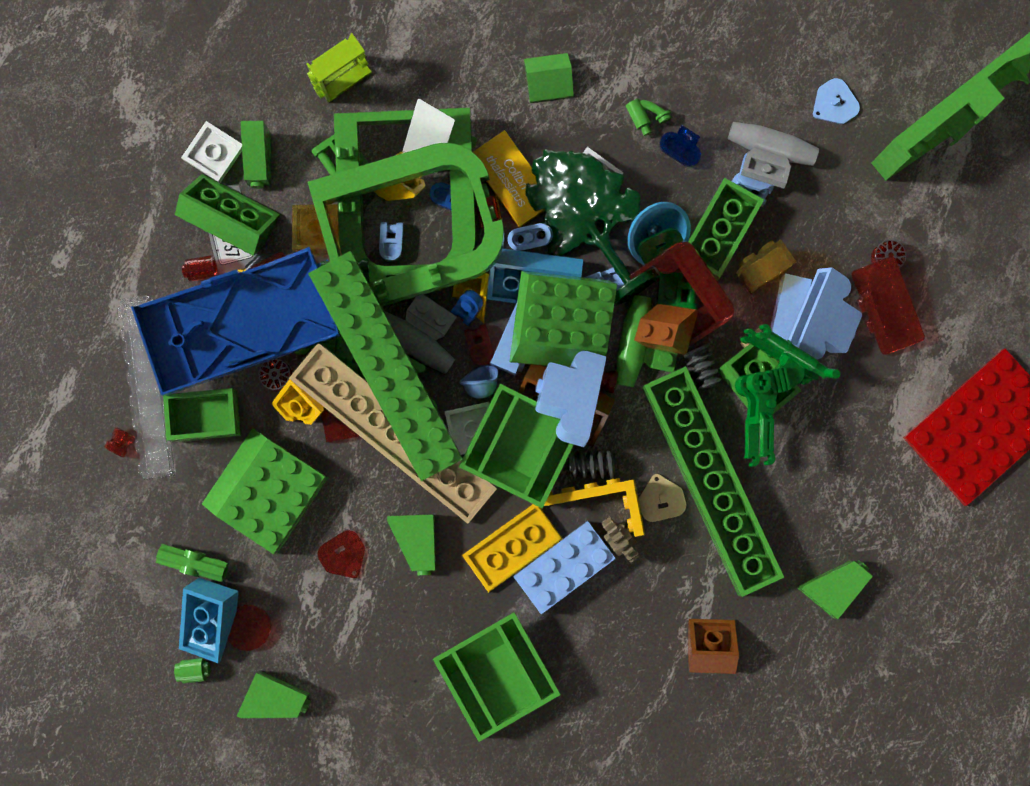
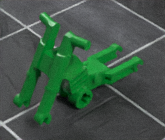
[735,324,840,467]

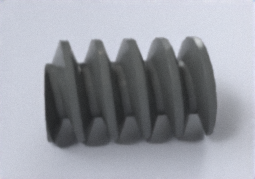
[684,343,722,392]
[569,450,615,479]

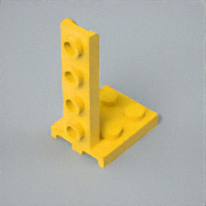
[537,478,645,537]

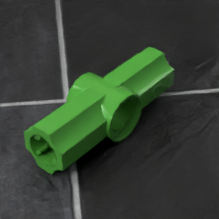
[156,544,229,582]

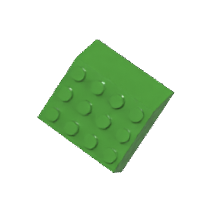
[509,271,617,367]
[459,384,574,508]
[202,428,329,554]
[433,612,561,742]

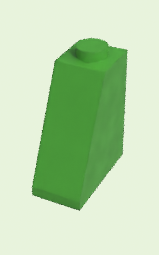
[241,121,271,189]
[387,515,436,575]
[798,560,873,619]
[237,671,311,718]

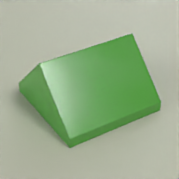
[524,53,574,103]

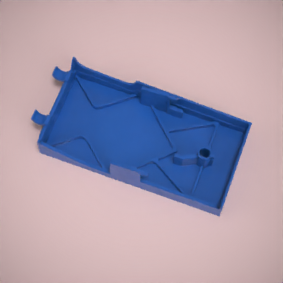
[131,247,341,396]

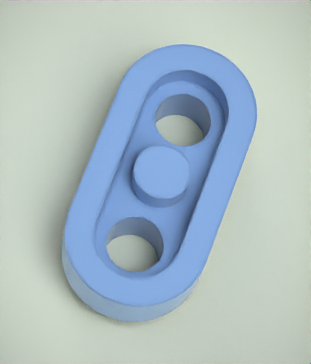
[508,223,553,251]

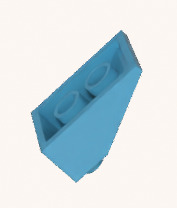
[179,578,238,663]

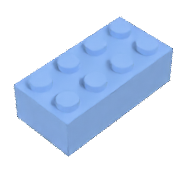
[513,521,616,614]

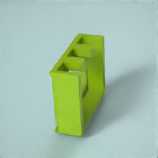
[307,33,372,103]

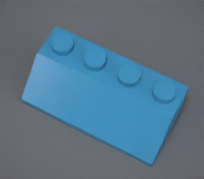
[487,249,583,303]

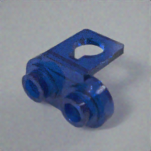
[659,125,701,167]

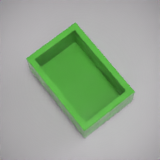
[163,388,241,442]

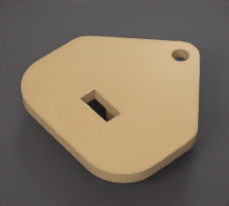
[639,474,686,522]

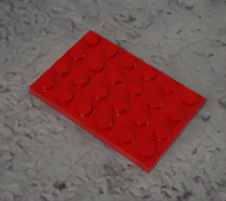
[903,348,1030,506]

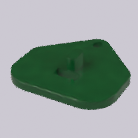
[638,228,685,270]

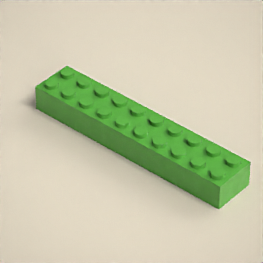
[308,251,462,481]
[642,366,784,597]

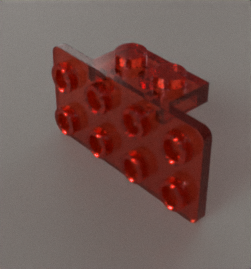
[851,256,925,355]

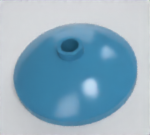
[628,202,691,267]

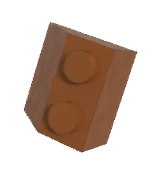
[634,304,698,355]
[688,619,739,674]

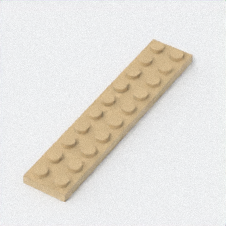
[289,343,497,523]

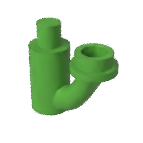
[626,99,672,136]

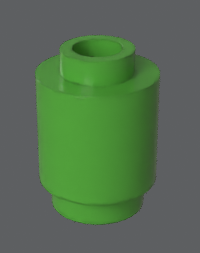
[174,658,211,684]

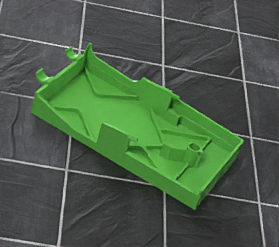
[871,32,1030,181]

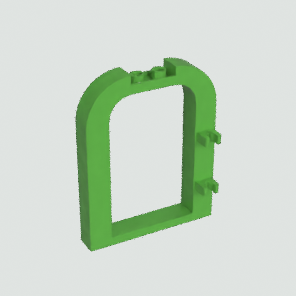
[334,108,476,283]
[308,143,505,307]

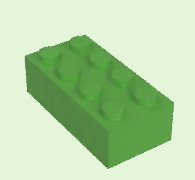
[678,178,764,282]

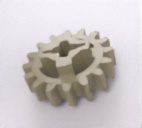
[601,516,640,563]

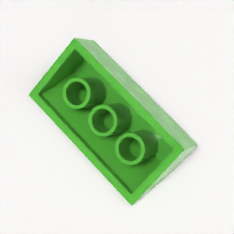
[175,174,280,256]

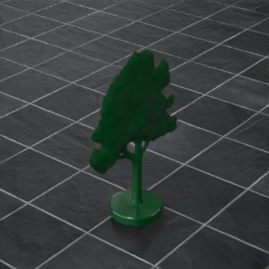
[525,149,659,306]

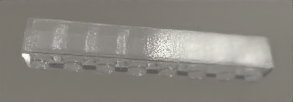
[118,295,176,480]

